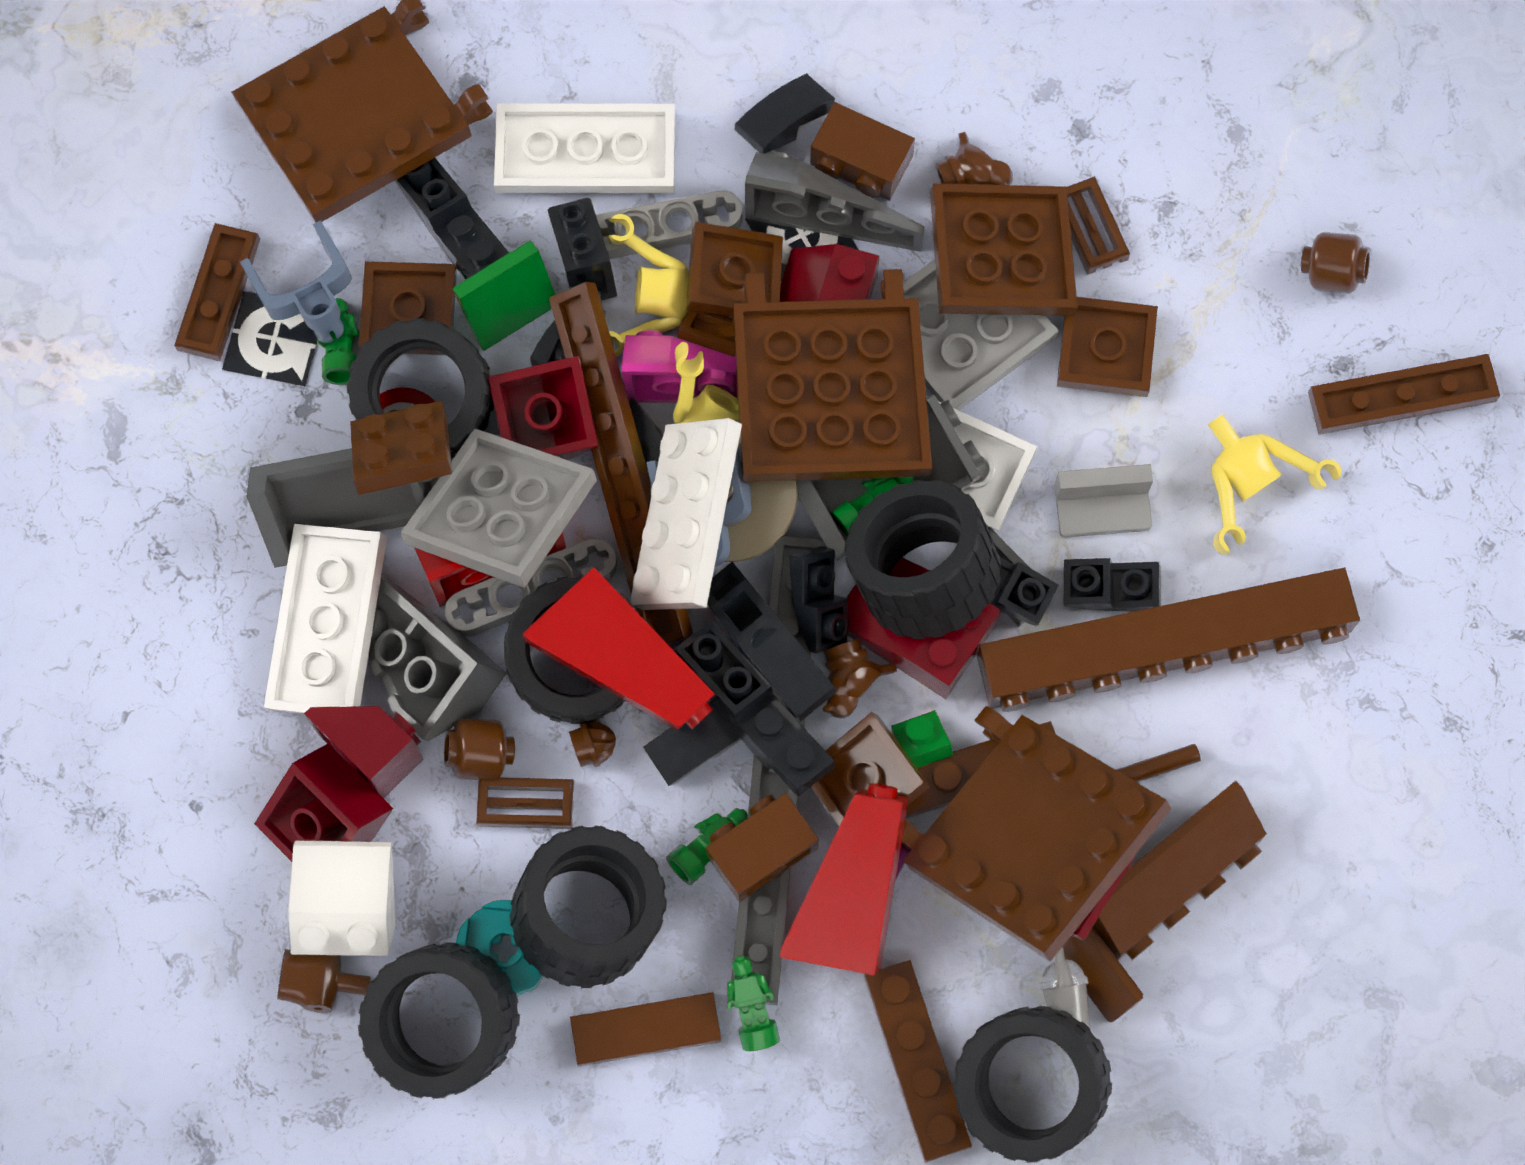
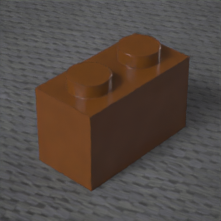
[810,102,915,201]
[706,793,819,903]

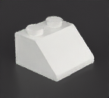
[288,841,396,956]

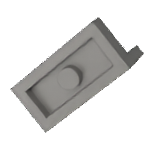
[1054,464,1153,538]

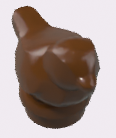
[936,132,1013,185]
[822,638,897,719]

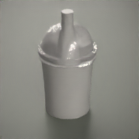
[1039,948,1091,1031]

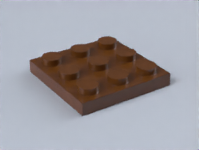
[930,183,1078,316]

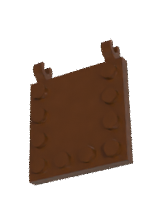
[231,0,493,223]
[733,269,932,482]
[901,706,1172,962]

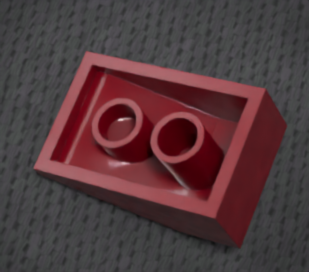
[846,558,1001,700]

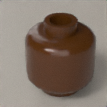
[1301,232,1370,294]
[444,719,515,780]

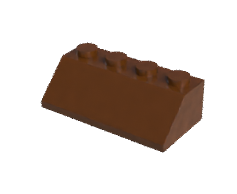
[1093,781,1267,960]

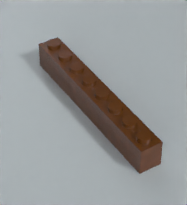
[976,567,1360,712]

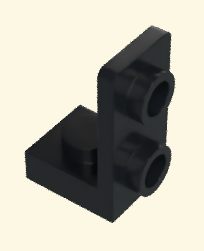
[548,198,618,301]

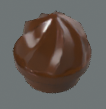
[569,721,616,767]

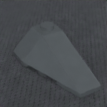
[745,151,925,252]
[368,573,507,741]

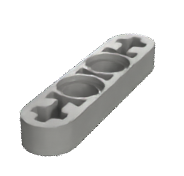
[596,191,743,259]
[444,538,617,637]

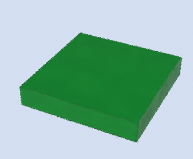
[452,240,556,351]

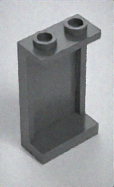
[796,394,985,561]
[246,448,433,568]

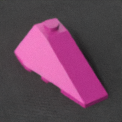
[622,330,738,403]

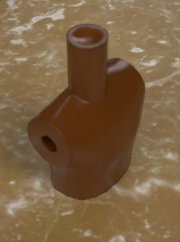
[277,949,370,1013]

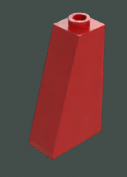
[523,567,715,730]
[779,783,909,976]

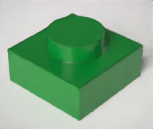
[891,710,953,768]

